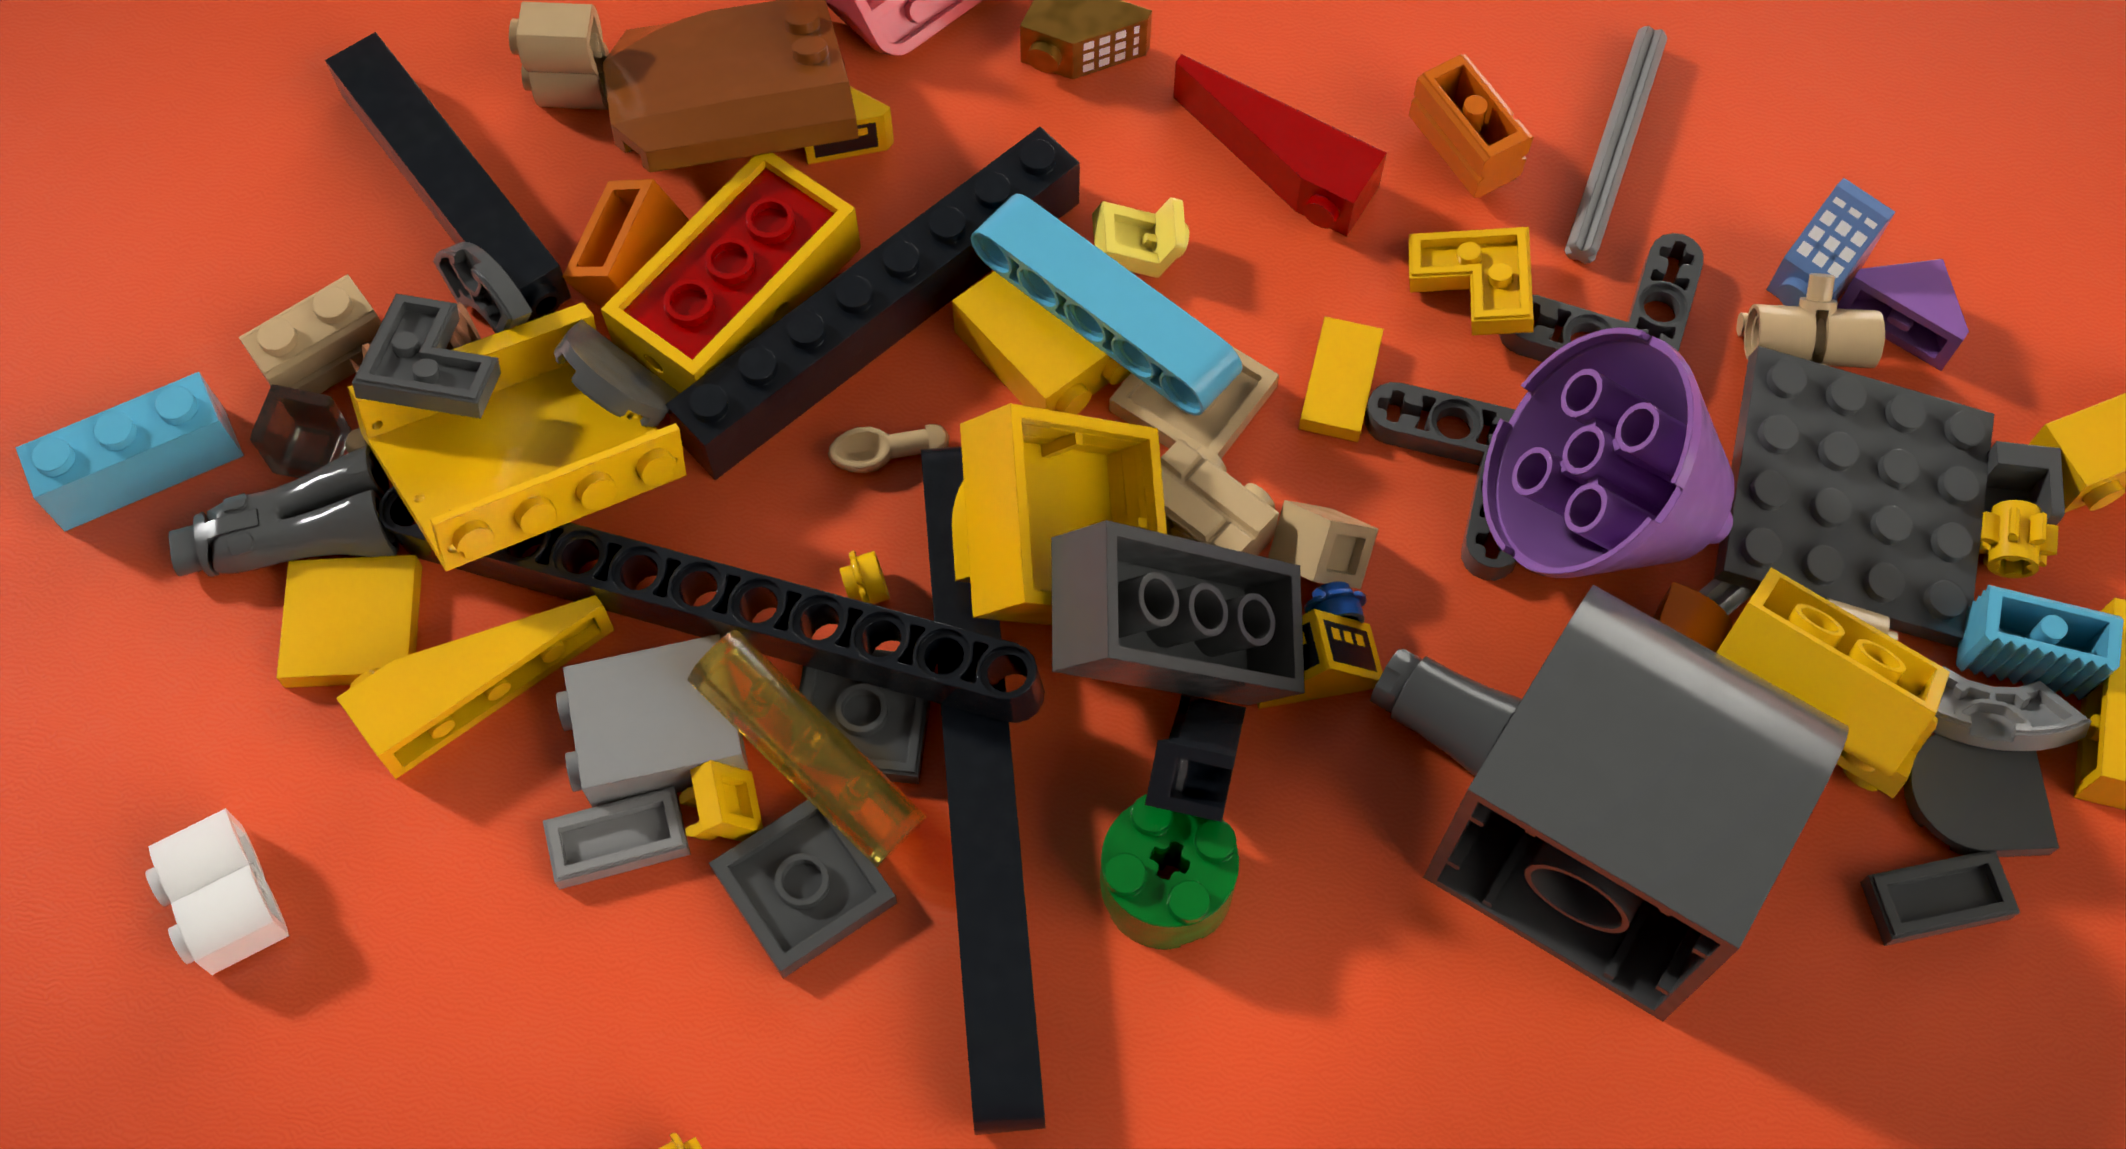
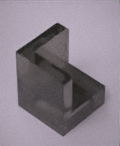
[250,384,352,478]

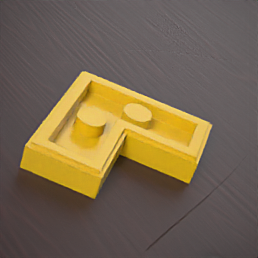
[1409,227,1534,335]

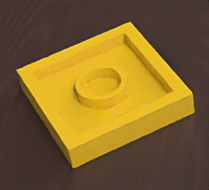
[276,555,422,688]

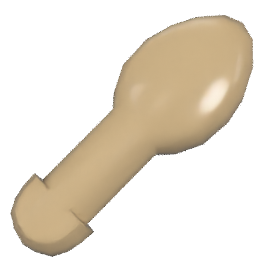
[828,424,950,473]

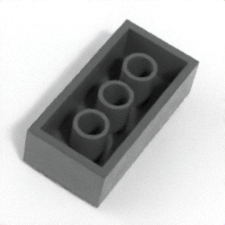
[1051,520,1305,705]

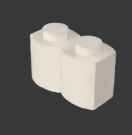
[145,808,289,975]

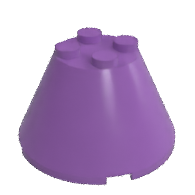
[1482,327,1734,578]

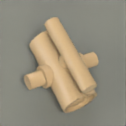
[1736,273,1885,368]

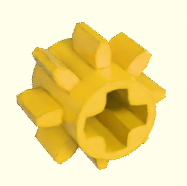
[1979,500,2059,578]

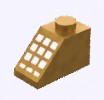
[1020,0,1152,80]

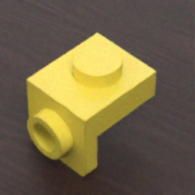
[1092,197,1189,278]

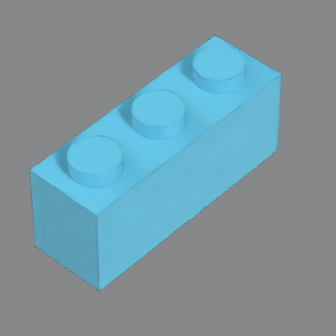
[16,372,244,531]

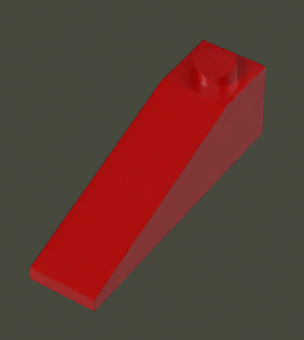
[1173,54,1387,237]

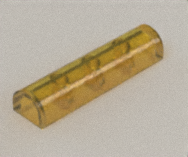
[687,629,927,867]

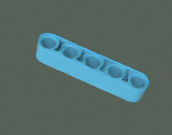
[971,193,1243,416]

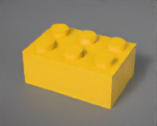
[1716,567,1950,778]

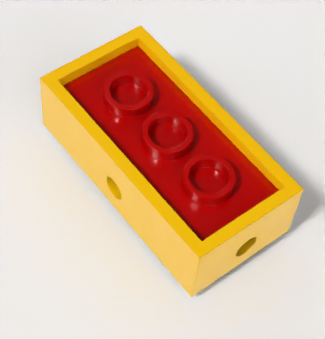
[601,153,861,393]

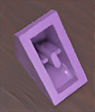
[1837,259,1969,371]

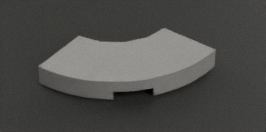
[1933,666,2092,751]

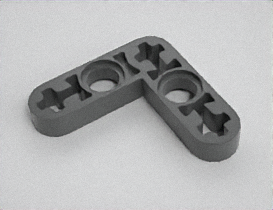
[1499,233,1704,362]
[1365,382,1517,581]

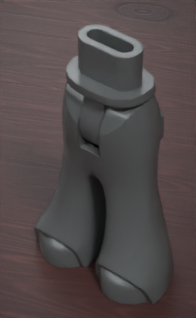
[169,445,399,577]

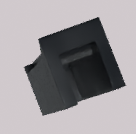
[1145,694,1246,822]

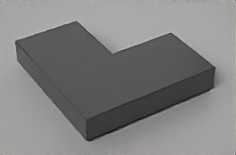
[352,294,501,419]

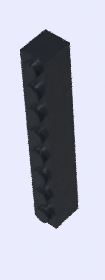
[666,127,1080,480]

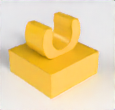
[679,760,763,842]

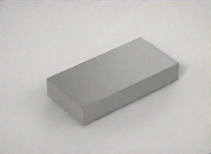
[543,786,691,890]

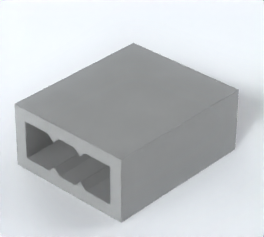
[556,634,749,808]

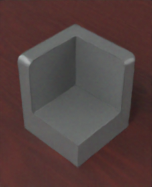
[1984,441,2065,525]

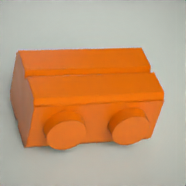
[1409,54,1534,198]

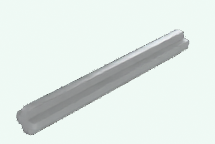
[1565,26,1668,264]

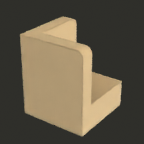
[1269,500,1378,589]

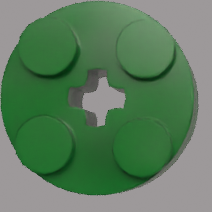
[1100,794,1239,950]

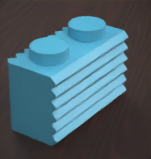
[1956,585,2124,700]

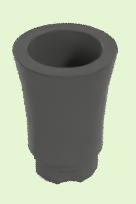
[1370,649,1522,777]

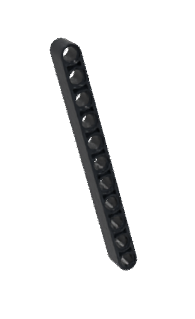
[921,446,1046,1135]
[378,486,1045,723]

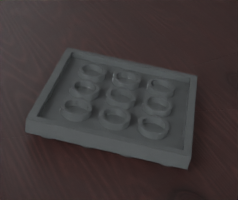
[1714,346,1994,648]

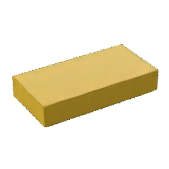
[1298,316,1384,442]

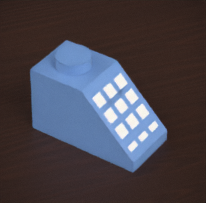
[1766,178,1895,306]

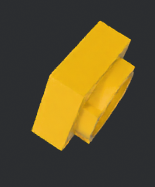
[952,403,1167,625]

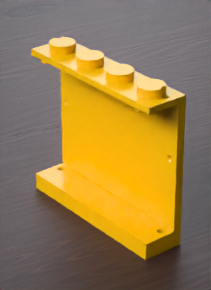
[348,302,687,572]

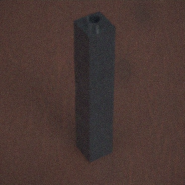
[325,32,572,322]

